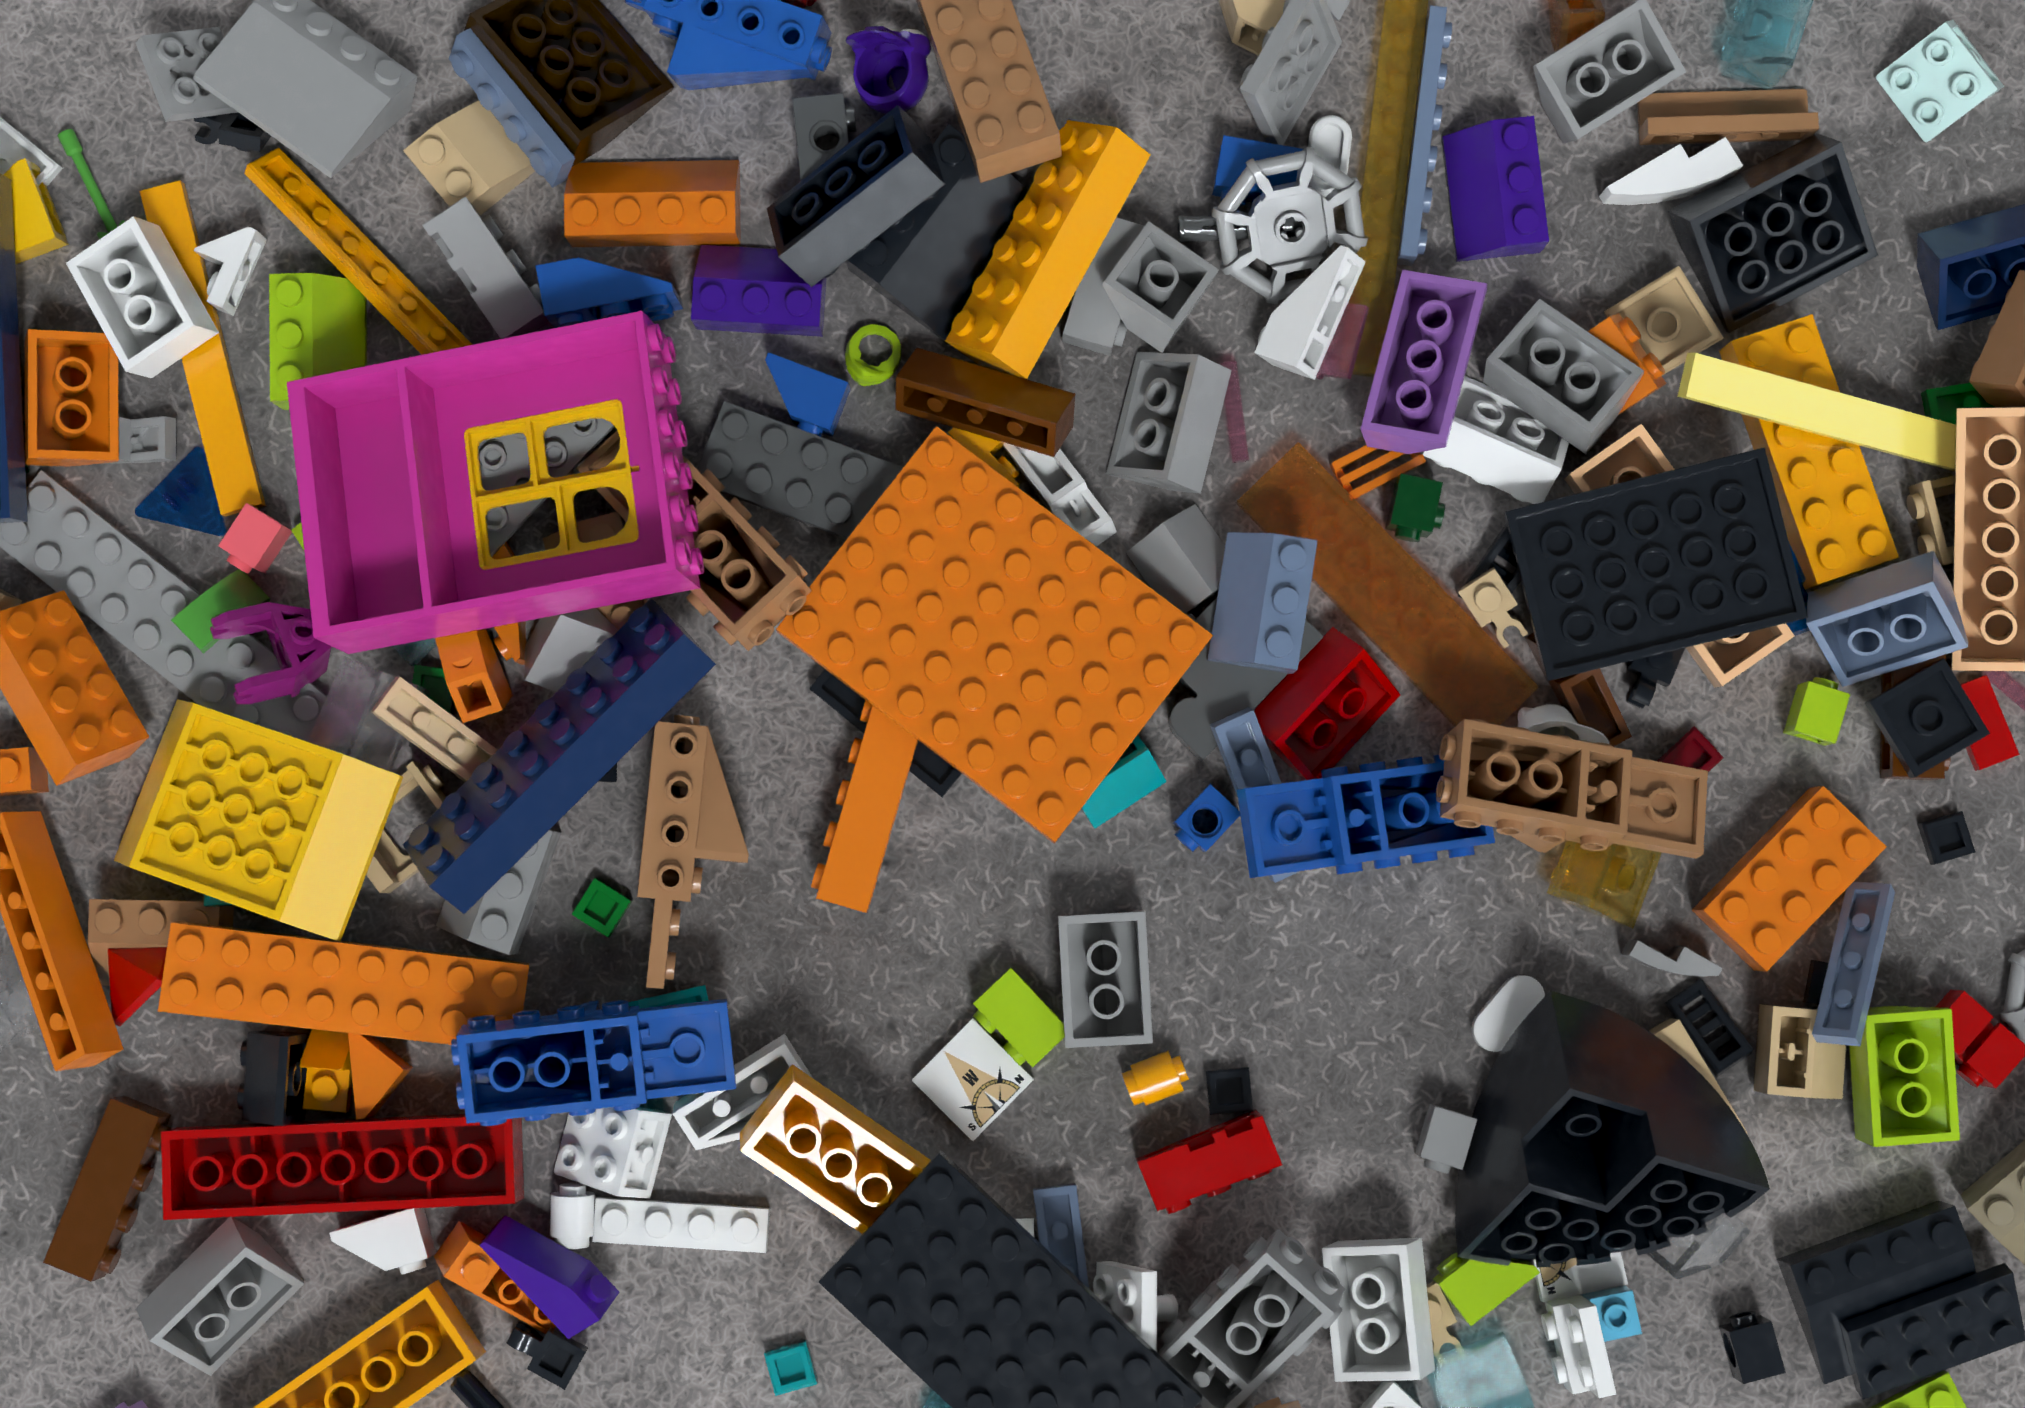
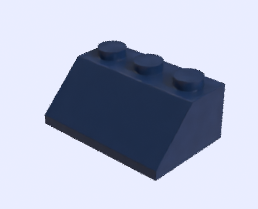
[1917,204,2025,330]

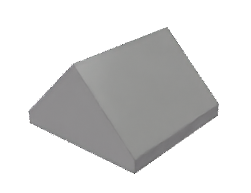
[1126,504,1225,614]
[525,608,618,692]

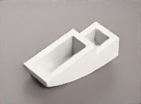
[1599,137,1743,205]
[1003,443,1117,547]

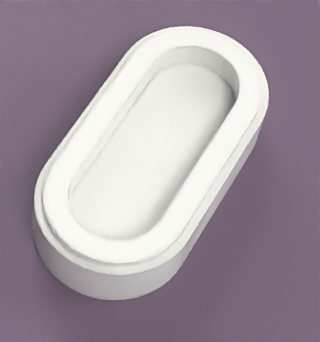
[1307,115,1352,197]
[1471,975,1545,1052]

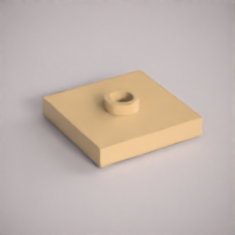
[1604,266,1724,376]

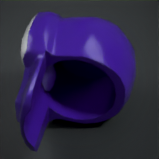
[845,26,931,114]

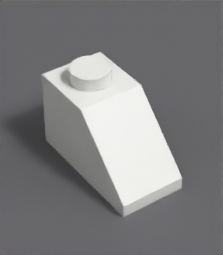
[329,1208,436,1275]

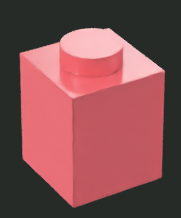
[218,503,292,574]

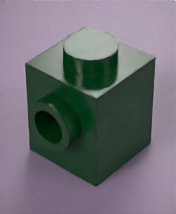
[1385,473,1445,542]

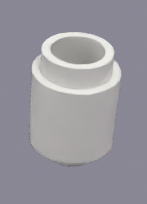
[550,1183,595,1249]

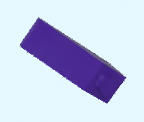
[479,1215,620,1339]

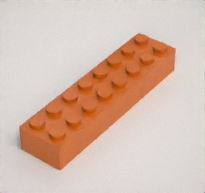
[158,921,529,1045]

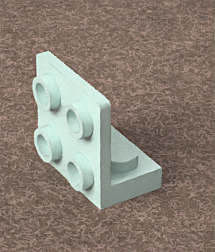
[1876,20,2004,142]

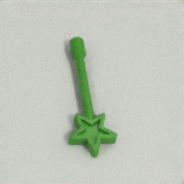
[58,129,126,239]

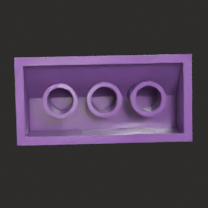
[1360,270,1488,454]

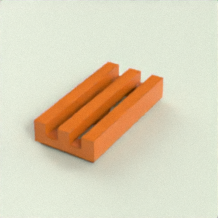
[1330,445,1426,502]

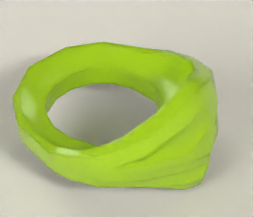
[845,324,901,386]

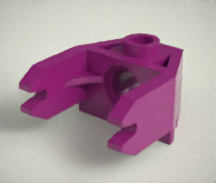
[210,602,331,704]

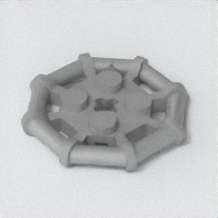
[1211,147,1368,305]

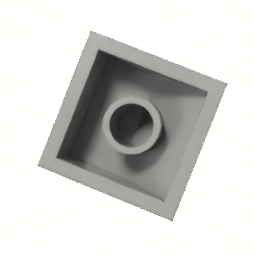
[1102,221,1219,353]

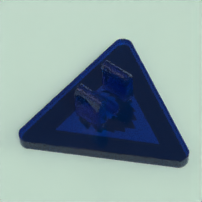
[135,447,227,537]

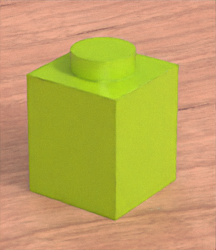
[1783,677,1851,746]

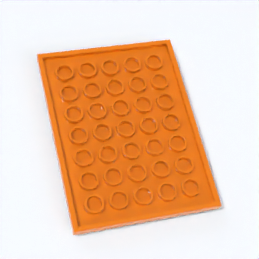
[776,426,1213,844]

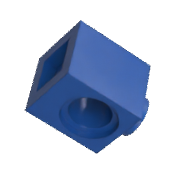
[1173,784,1240,852]

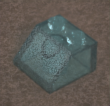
[1720,0,1813,90]
[1426,1332,1535,1408]

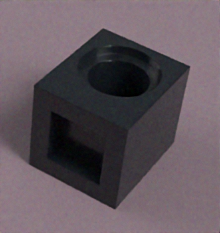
[1719,1311,1786,1384]

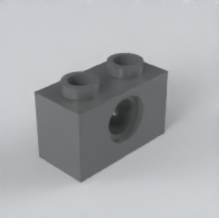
[792,93,857,181]

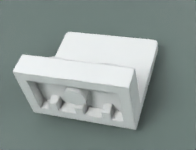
[554,1107,672,1199]

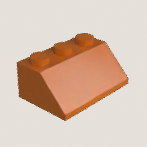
[25,329,119,467]

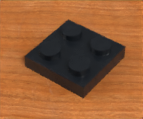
[1865,658,1990,778]

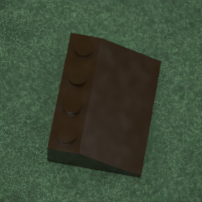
[464,0,674,167]

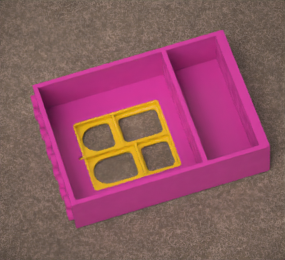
[287,311,704,654]

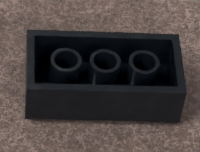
[767,105,945,287]

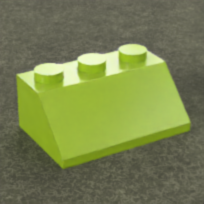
[269,273,367,410]
[1849,1006,1960,1147]

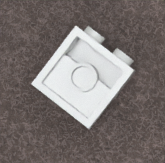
[1541,1294,1616,1398]

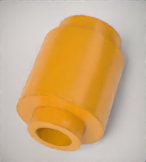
[1122,1051,1189,1106]

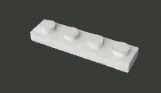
[592,1197,770,1253]

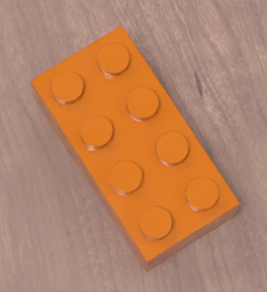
[0,590,149,786]
[1692,786,1887,972]

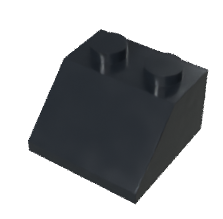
[237,1031,310,1126]

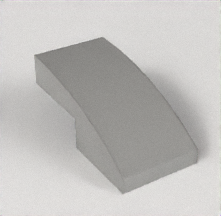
[102,416,176,464]
[1621,940,1723,977]

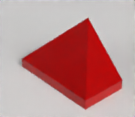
[108,947,167,1027]

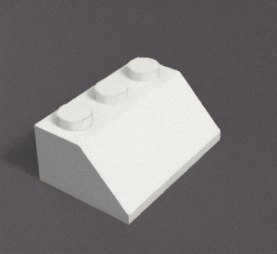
[1423,376,1569,504]

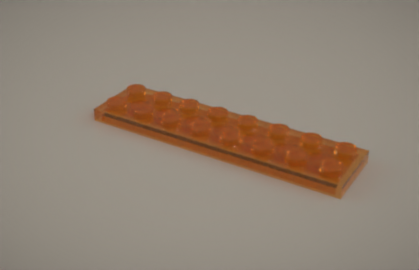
[1236,442,1539,727]

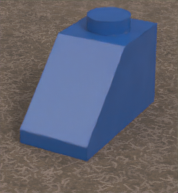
[765,352,851,437]

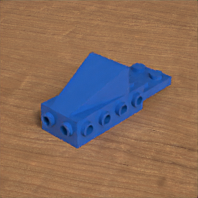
[625,0,832,90]
[1237,755,1495,878]
[451,999,736,1126]

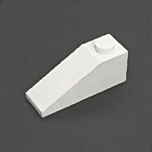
[1254,245,1366,380]

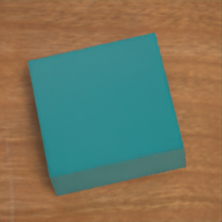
[764,1340,818,1396]

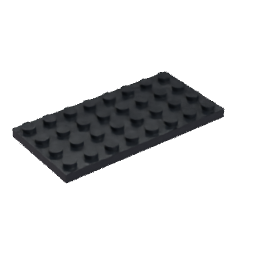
[819,1150,1202,1408]

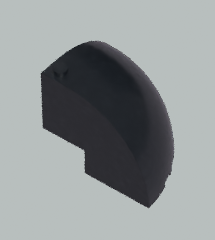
[1455,990,1770,1267]

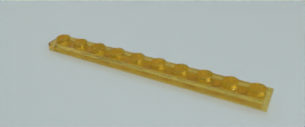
[1340,0,1428,377]

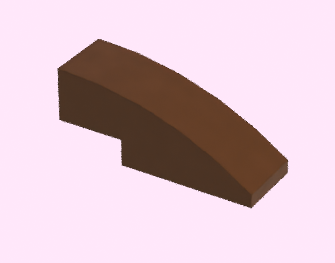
[1525,632,1632,747]

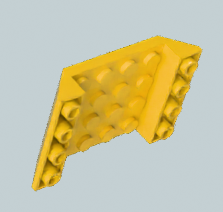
[114,699,403,942]

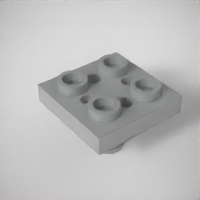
[136,27,237,122]

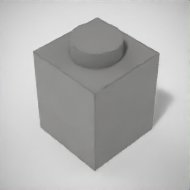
[1415,1104,1477,1174]

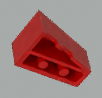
[1136,1109,1283,1214]

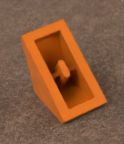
[348,1033,413,1120]

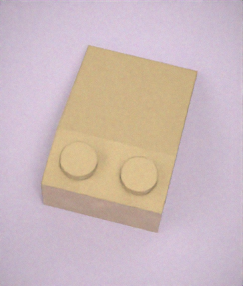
[403,100,535,215]

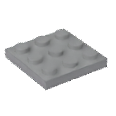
[1240,0,1342,145]

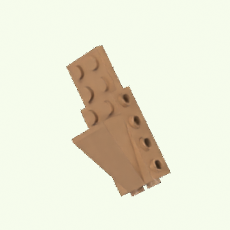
[576,431,812,651]
[637,715,749,989]
[1436,719,1708,859]

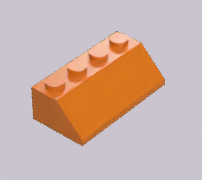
[564,160,741,247]

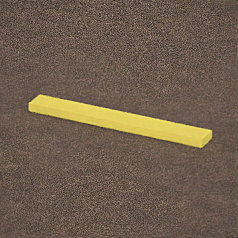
[1677,353,1956,471]

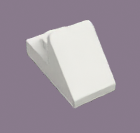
[193,227,267,316]

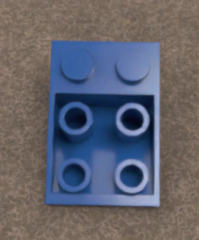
[536,257,683,328]

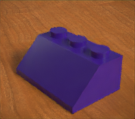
[1442,116,1549,262]
[691,245,827,337]

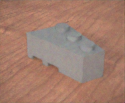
[422,196,549,339]

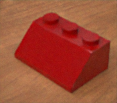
[1254,627,1400,780]

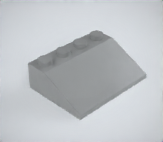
[193,0,418,178]

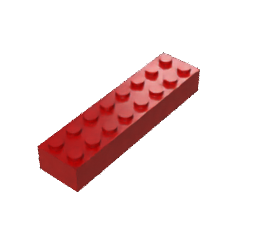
[161,1114,524,1220]

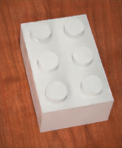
[66,216,219,378]
[1322,1238,1435,1382]

